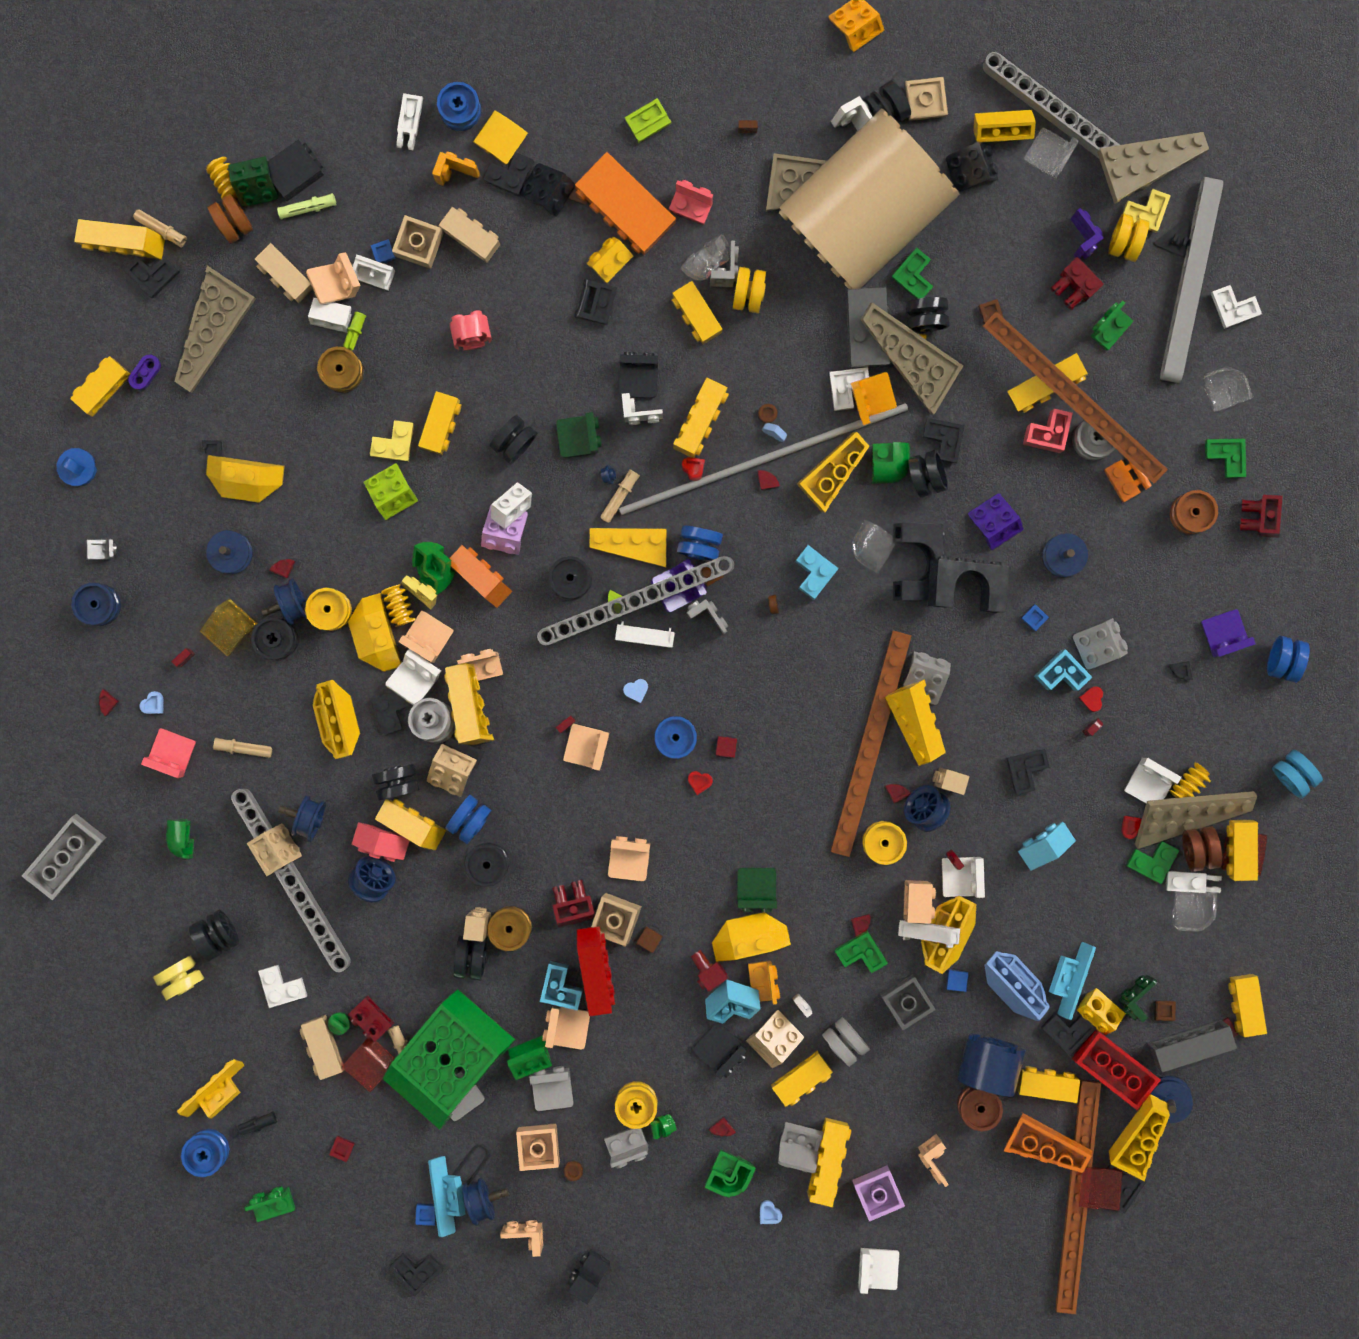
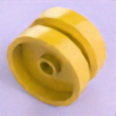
[1108,213,1150,262]
[732,267,766,314]
[305,588,352,631]
[862,821,907,865]
[615,1081,657,1129]

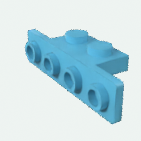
[1049,942,1096,1020]
[428,1156,465,1237]

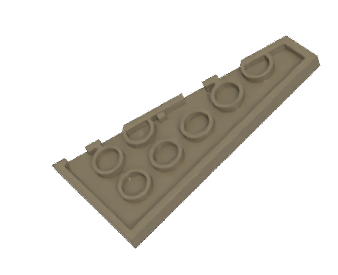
[1097,132,1209,204]
[860,303,963,415]
[1135,791,1257,849]

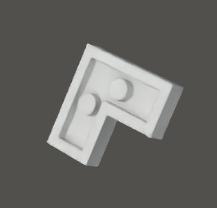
[1211,285,1262,329]
[829,367,869,411]
[258,965,307,1008]

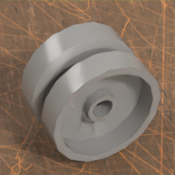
[1072,420,1116,461]
[408,698,456,744]
[822,1017,870,1067]

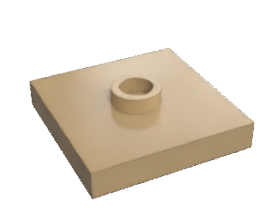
[905,77,948,121]

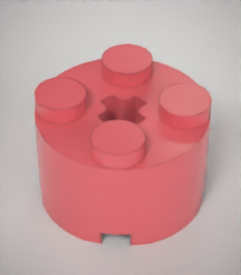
[449,311,492,350]

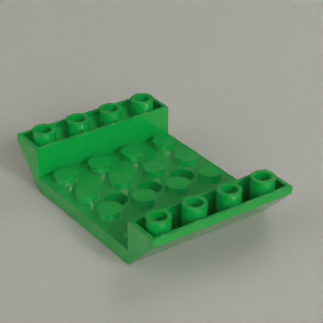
[383,989,516,1130]

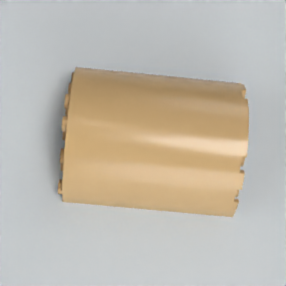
[779,108,960,289]

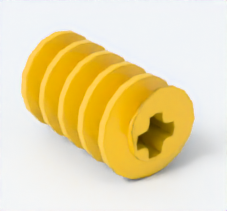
[206,156,237,199]
[381,584,416,627]
[1169,762,1211,798]

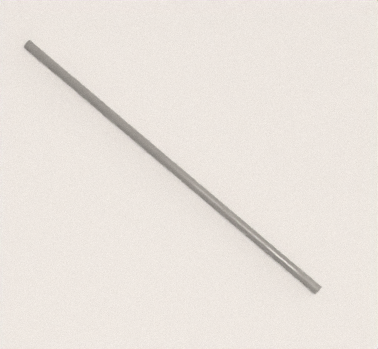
[619,403,908,515]

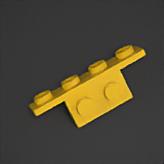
[177,1059,244,1119]

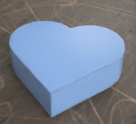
[762,423,787,442]
[623,679,648,703]
[140,691,163,714]
[760,1200,782,1224]

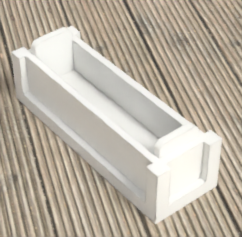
[615,621,675,648]
[898,920,960,948]

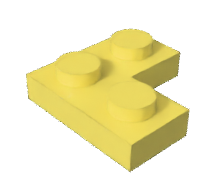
[1123,189,1171,233]
[370,420,414,462]
[402,575,437,609]

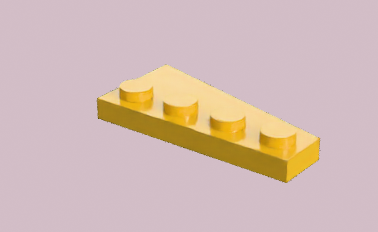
[590,528,666,568]

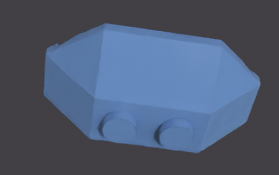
[985,951,1050,1021]

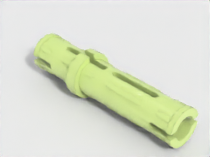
[277,193,336,220]

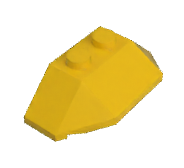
[206,455,284,502]
[348,593,402,672]
[313,680,360,759]
[921,896,976,974]
[712,912,791,962]

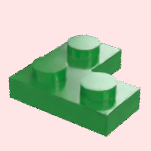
[891,247,933,299]
[1205,439,1246,478]
[1126,841,1179,884]
[835,930,888,973]

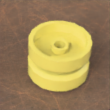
[153,955,204,1001]

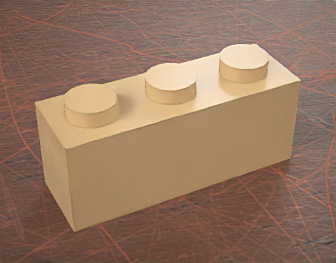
[439,207,500,263]
[255,243,313,303]
[932,768,970,795]
[463,907,491,942]
[300,1015,345,1080]

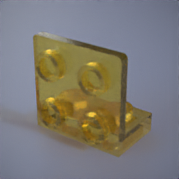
[200,599,257,656]

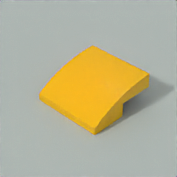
[473,110,528,165]

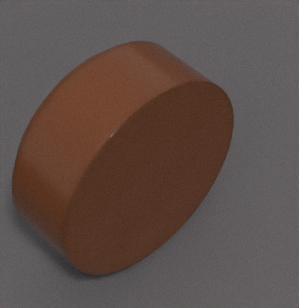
[758,404,778,423]
[768,595,779,614]
[564,1160,583,1181]

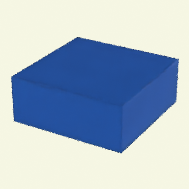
[371,239,396,264]
[1021,604,1049,631]
[946,969,968,992]
[416,1203,436,1226]

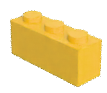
[973,110,1036,142]
[671,281,723,345]
[70,356,130,417]
[418,391,462,455]
[1226,820,1258,881]
[1228,974,1267,1037]
[771,1051,833,1107]
[1016,1066,1080,1103]

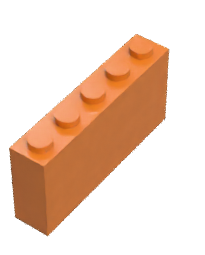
[575,152,676,255]

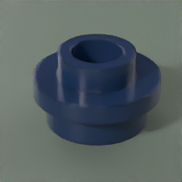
[601,465,616,485]

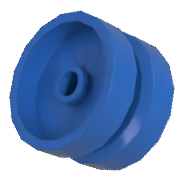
[437,82,481,131]
[677,526,723,561]
[1267,636,1310,683]
[655,716,697,759]
[445,795,492,844]
[181,1129,230,1177]

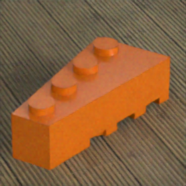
[1004,1113,1093,1173]

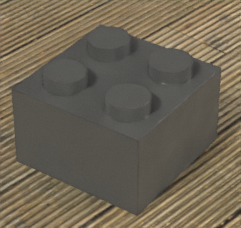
[880,974,936,1030]

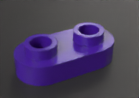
[128,355,161,390]

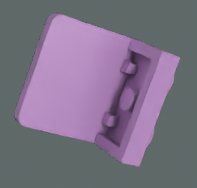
[481,506,528,555]

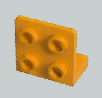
[829,0,884,52]
[432,152,480,186]
[850,372,897,425]
[748,961,780,1005]

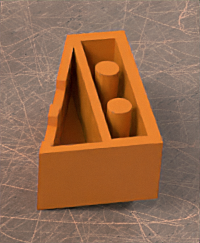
[449,545,512,608]

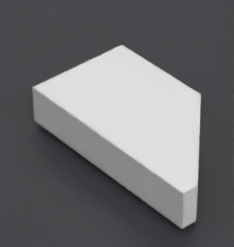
[793,994,812,1018]

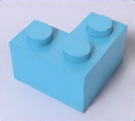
[795,545,839,600]
[1034,649,1092,691]
[1018,822,1076,871]
[540,961,583,1011]
[705,980,760,1024]

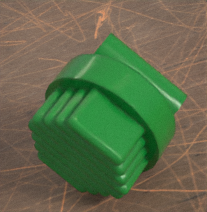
[328,1012,350,1035]
[650,1114,676,1139]

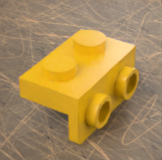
[587,237,633,283]

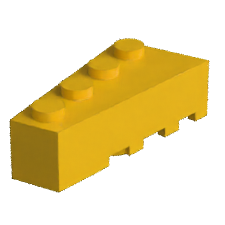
[74,219,165,260]
[1008,353,1088,413]
[673,378,729,458]
[797,432,869,512]
[445,663,494,745]
[885,679,946,765]
[1109,1094,1170,1181]
[807,1118,851,1207]

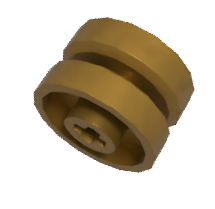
[317,346,364,393]
[488,906,532,951]

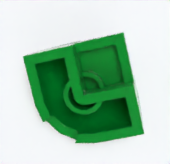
[872,442,910,484]
[412,542,455,595]
[166,819,194,859]
[705,1149,756,1198]

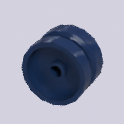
[71,583,121,626]

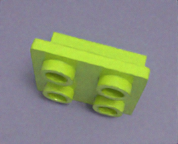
[364,463,418,520]

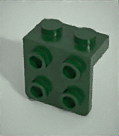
[228,156,278,207]
[556,412,602,458]
[737,868,777,912]
[1118,975,1157,1023]

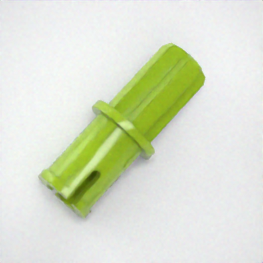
[343,312,366,351]

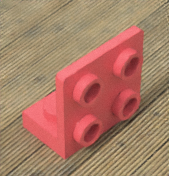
[669,180,713,225]
[141,728,196,778]

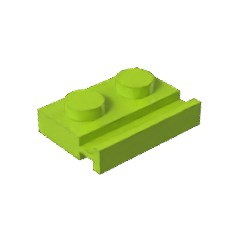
[625,98,672,143]

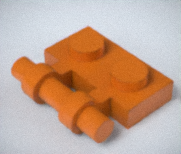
[1104,459,1152,503]

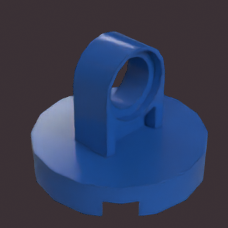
[57,448,97,487]

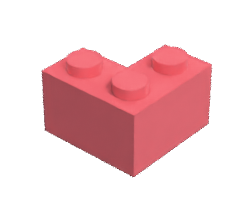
[1023,409,1073,453]
[352,822,410,862]

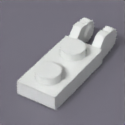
[396,94,423,150]
[1166,871,1222,893]

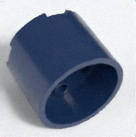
[957,1033,1026,1097]

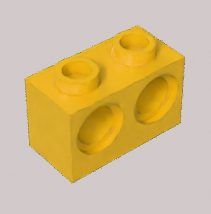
[1077,988,1126,1035]

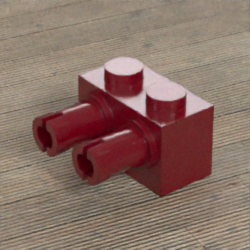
[1050,257,1104,310]
[1240,495,1283,538]
[552,880,595,928]
[691,950,729,992]
[348,996,394,1042]

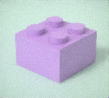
[852,1165,905,1221]

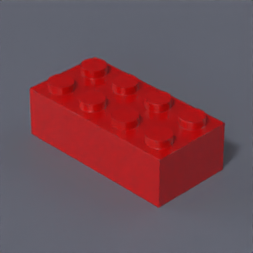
[577,926,615,1016]
[1072,1030,1161,1111]

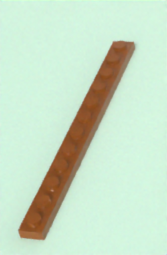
[983,311,1168,483]
[831,630,911,857]
[1055,1080,1101,1314]

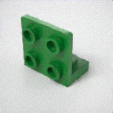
[1090,300,1133,351]
[507,1036,552,1080]
[244,1186,296,1222]

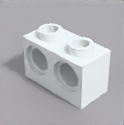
[491,482,532,529]

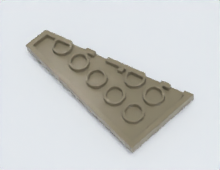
[766,153,826,212]
[174,265,256,393]

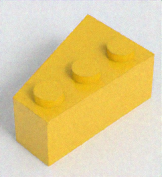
[375,798,446,850]

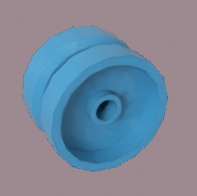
[1272,749,1323,799]

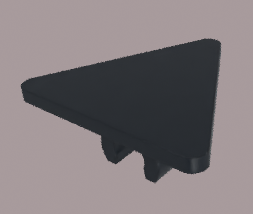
[1154,218,1191,258]

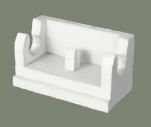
[353,254,395,291]
[308,298,352,333]

